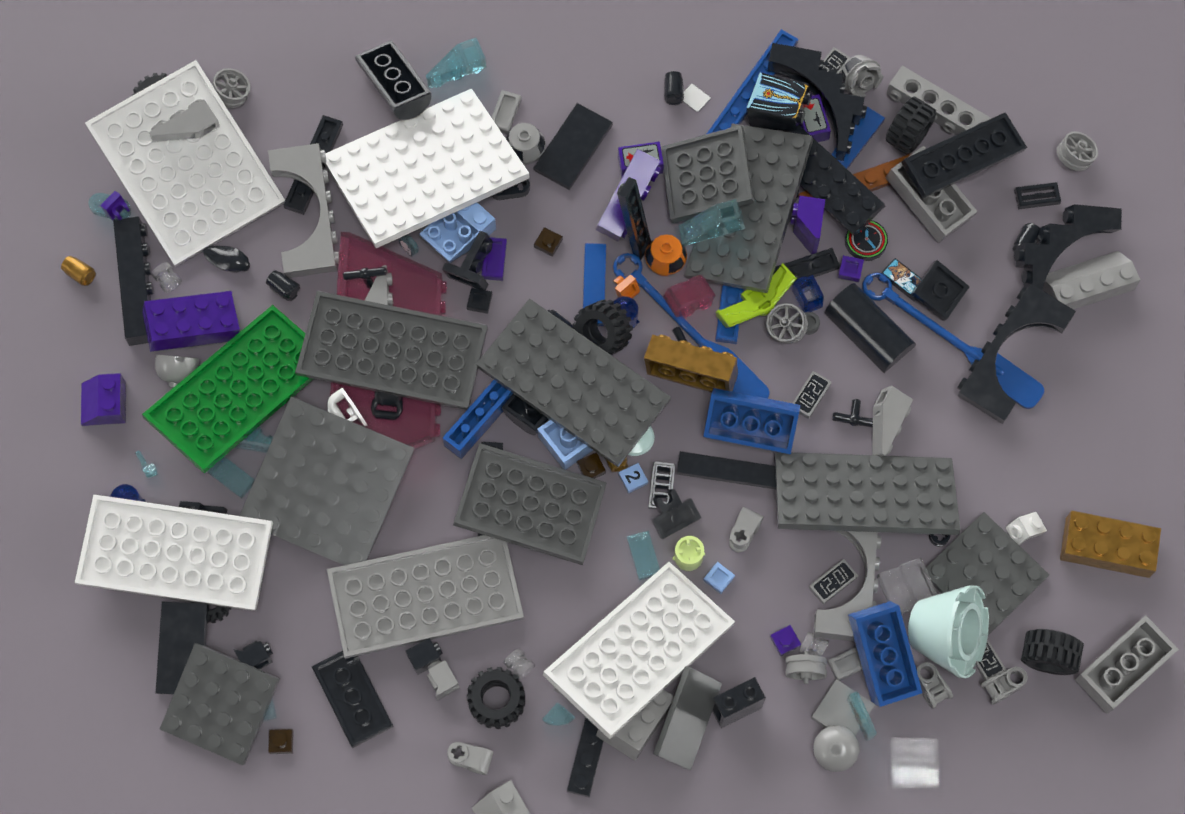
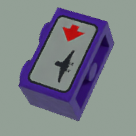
[799,94,831,142]
[618,141,664,178]

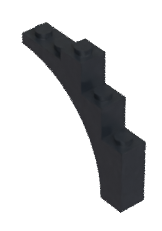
[767,43,867,161]
[1014,204,1122,291]

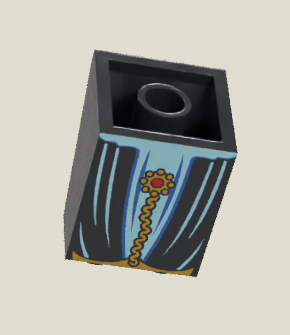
[747,72,812,130]

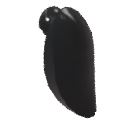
[203,246,250,272]

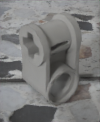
[729,507,764,553]
[916,662,953,709]
[981,667,1028,705]
[447,742,494,775]

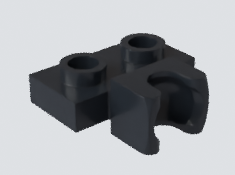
[651,489,701,539]

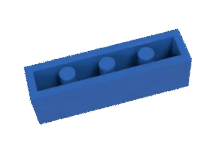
[443,380,513,459]

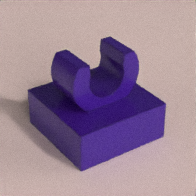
[100,191,130,220]

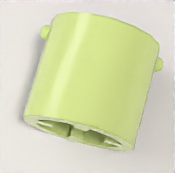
[672,536,705,571]

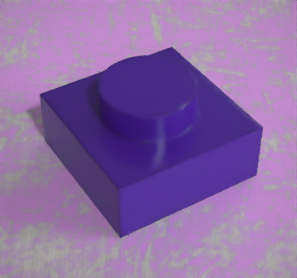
[838,255,864,282]
[770,625,801,657]

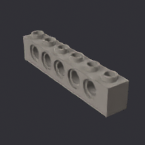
[886,66,991,135]

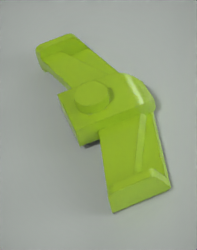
[716,263,797,328]

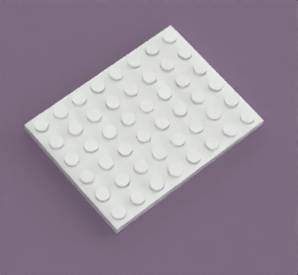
[85,60,285,267]
[324,89,530,248]

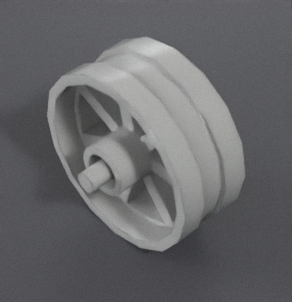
[212,68,250,108]
[1057,132,1098,171]
[766,303,808,344]
[785,651,827,684]

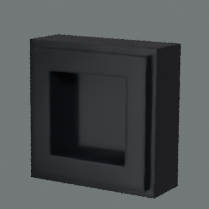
[467,288,493,314]

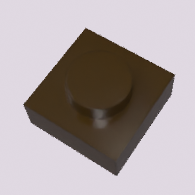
[534,227,563,257]
[577,452,606,479]
[268,729,293,754]

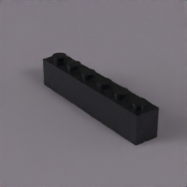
[113,216,154,346]

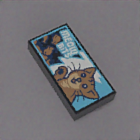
[882,258,922,301]

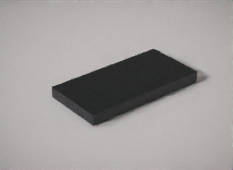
[533,103,613,190]
[155,601,209,694]
[311,651,394,748]

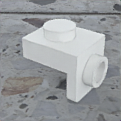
[1006,512,1047,545]

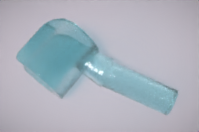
[135,451,158,478]

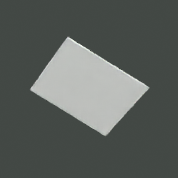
[683,84,711,112]

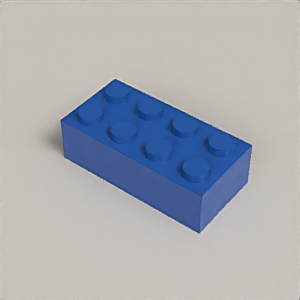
[703,388,800,454]
[848,601,923,707]

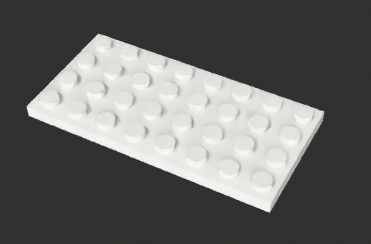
[75,495,273,611]
[543,562,735,739]

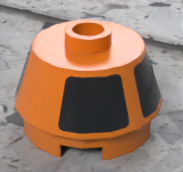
[645,234,687,276]

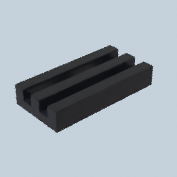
[1014,182,1061,209]

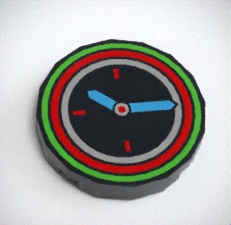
[845,220,888,261]

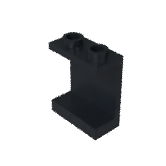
[712,677,766,728]

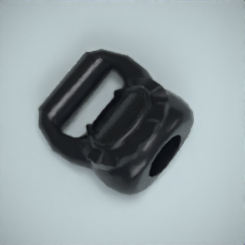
[371,391,403,420]

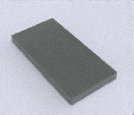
[653,666,722,770]

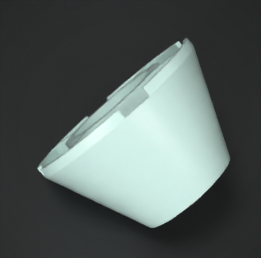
[908,585,989,678]

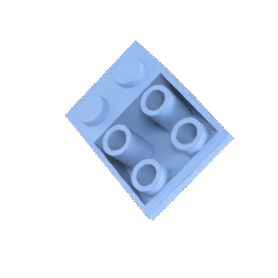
[419,203,496,263]

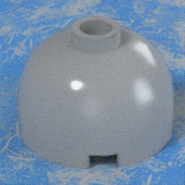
[155,354,199,387]
[813,725,860,772]

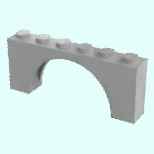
[268,143,340,278]
[813,531,881,642]

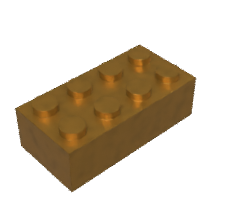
[644,334,738,392]
[1060,510,1161,578]

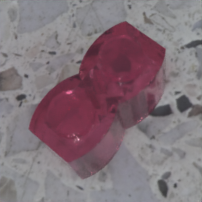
[663,275,716,317]

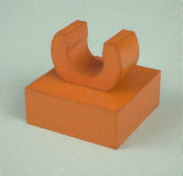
[613,275,640,305]

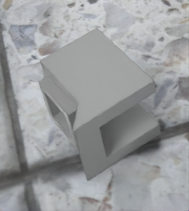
[427,660,460,701]

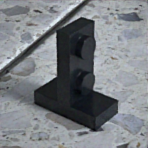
[442,231,493,292]

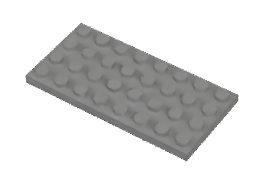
[327,535,524,658]

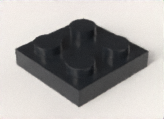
[911,260,970,321]

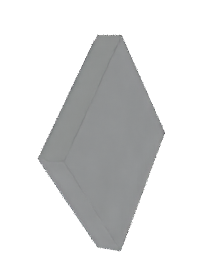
[811,679,875,736]

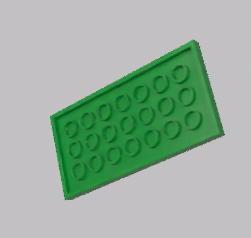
[142,305,313,474]

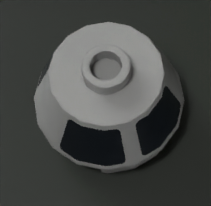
[841,55,883,97]
[505,123,546,165]

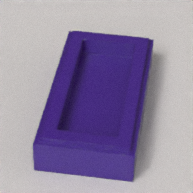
[481,237,507,281]

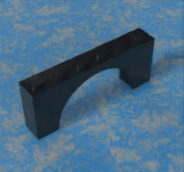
[957,283,1076,424]

